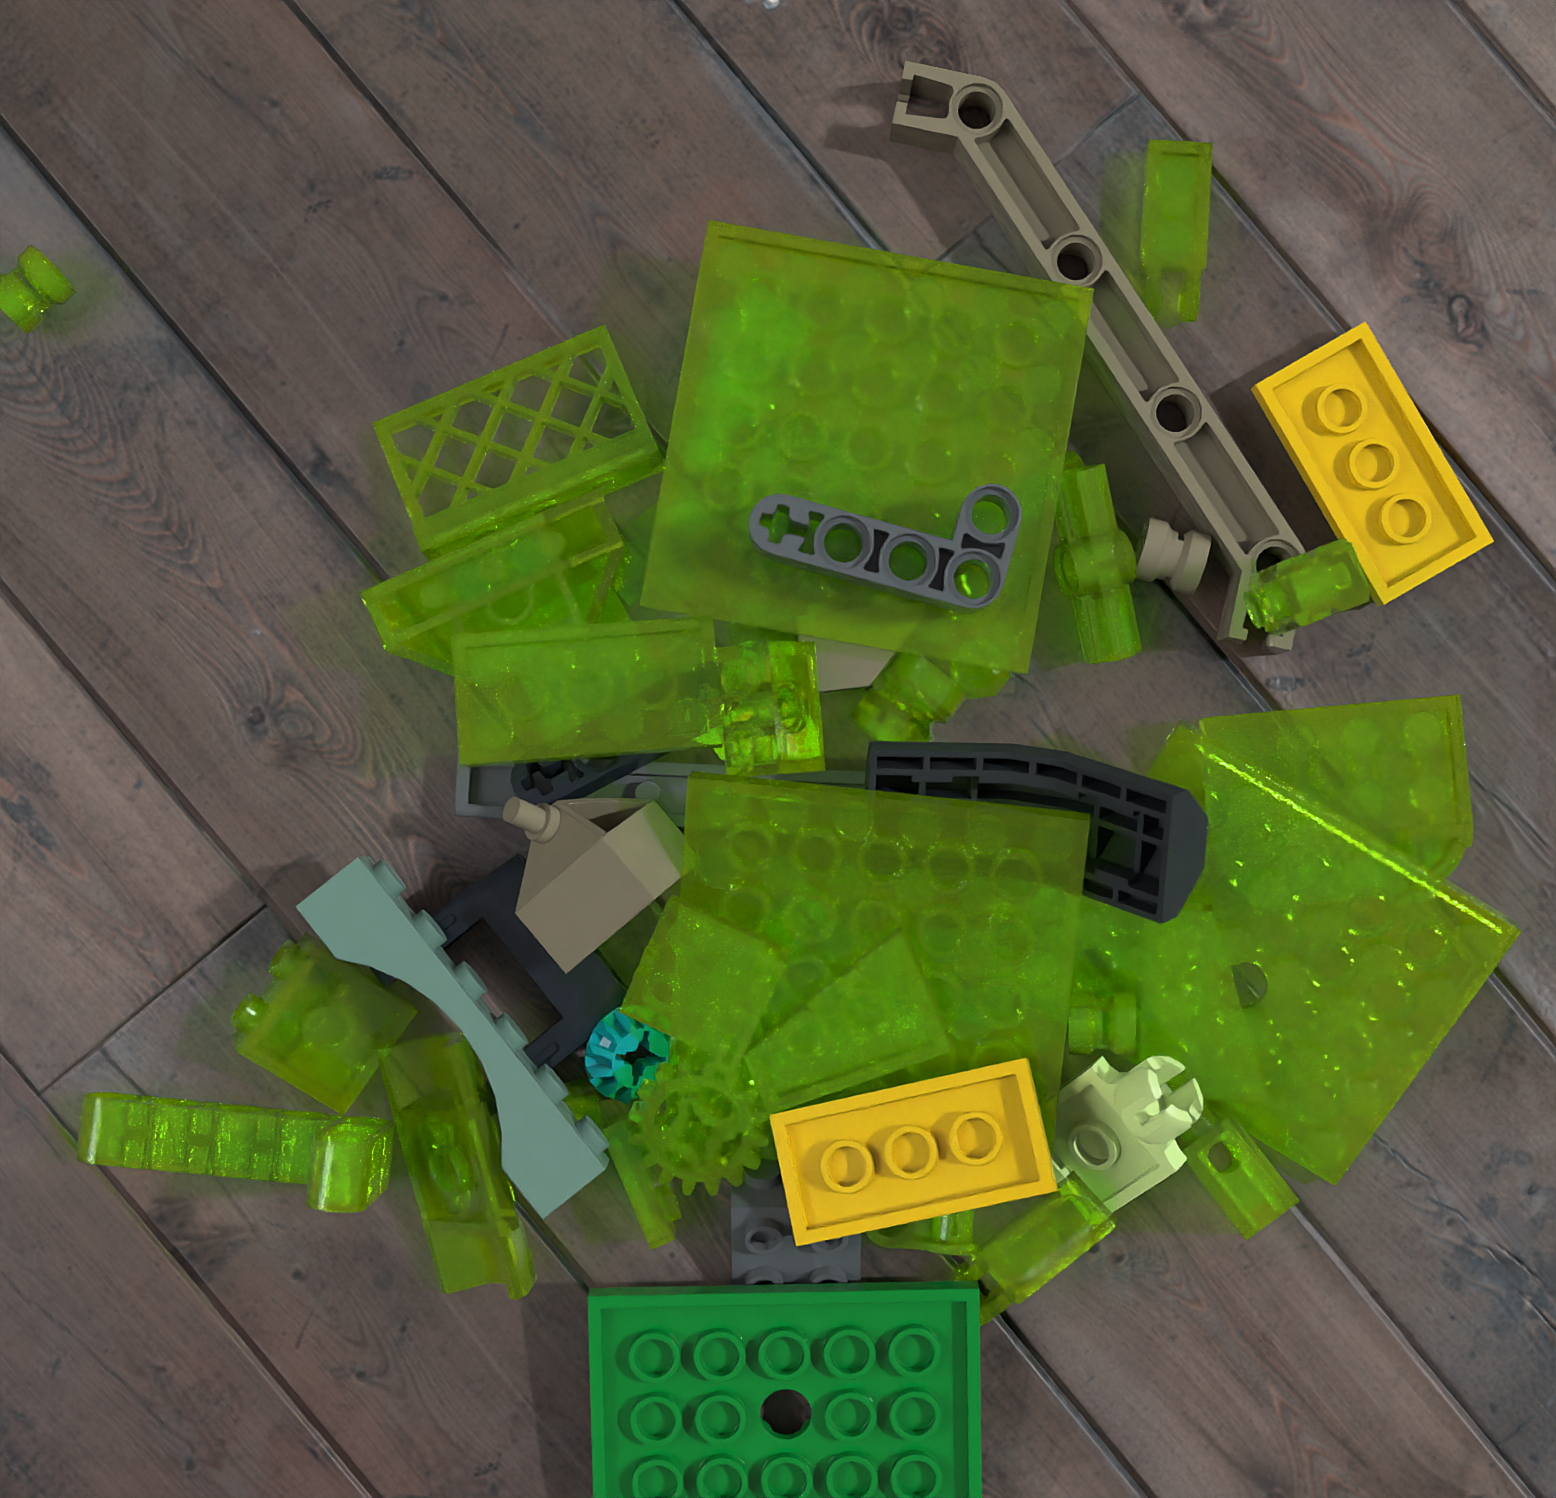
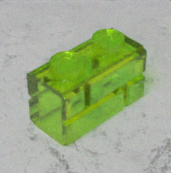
[1244,538,1371,637]

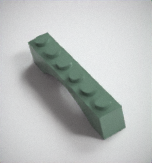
[295,856,610,1219]

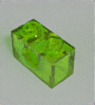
[716,641,826,779]

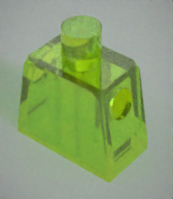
[1179,1103,1299,1241]

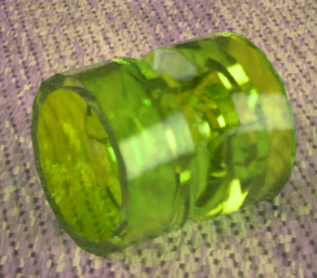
[848,646,968,742]

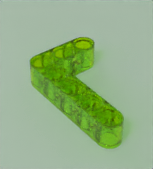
[76,1092,395,1213]

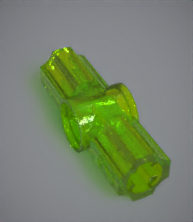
[1046,463,1142,664]

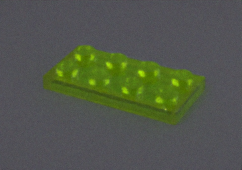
[451,615,723,768]

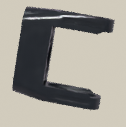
[369,853,634,1118]

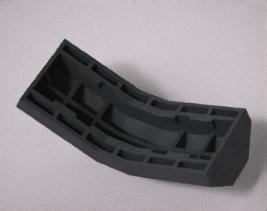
[864,741,1209,924]

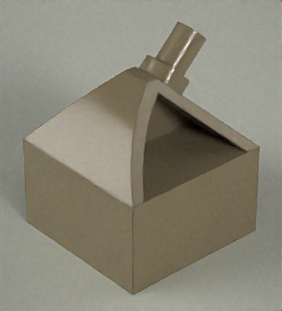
[502,797,703,974]

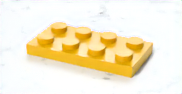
[1251,321,1494,607]
[769,1058,1058,1247]

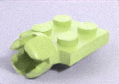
[1038,1056,1203,1226]

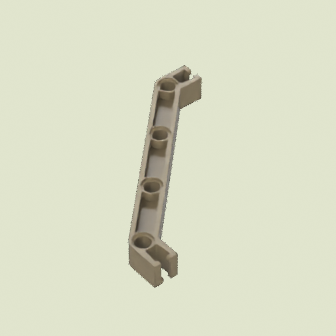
[889,61,1308,654]

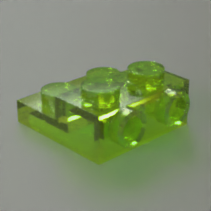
[230,932,418,1116]

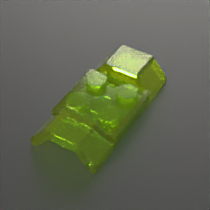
[375,1032,538,1300]

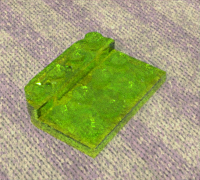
[1199,694,1474,905]

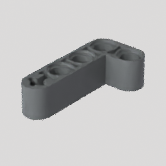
[749,483,1022,614]

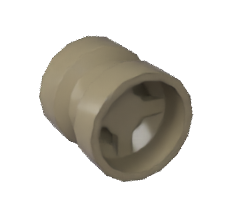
[1130,517,1211,595]

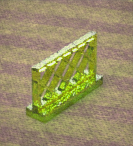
[372,324,666,568]

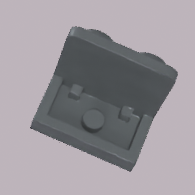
[731,1154,861,1285]

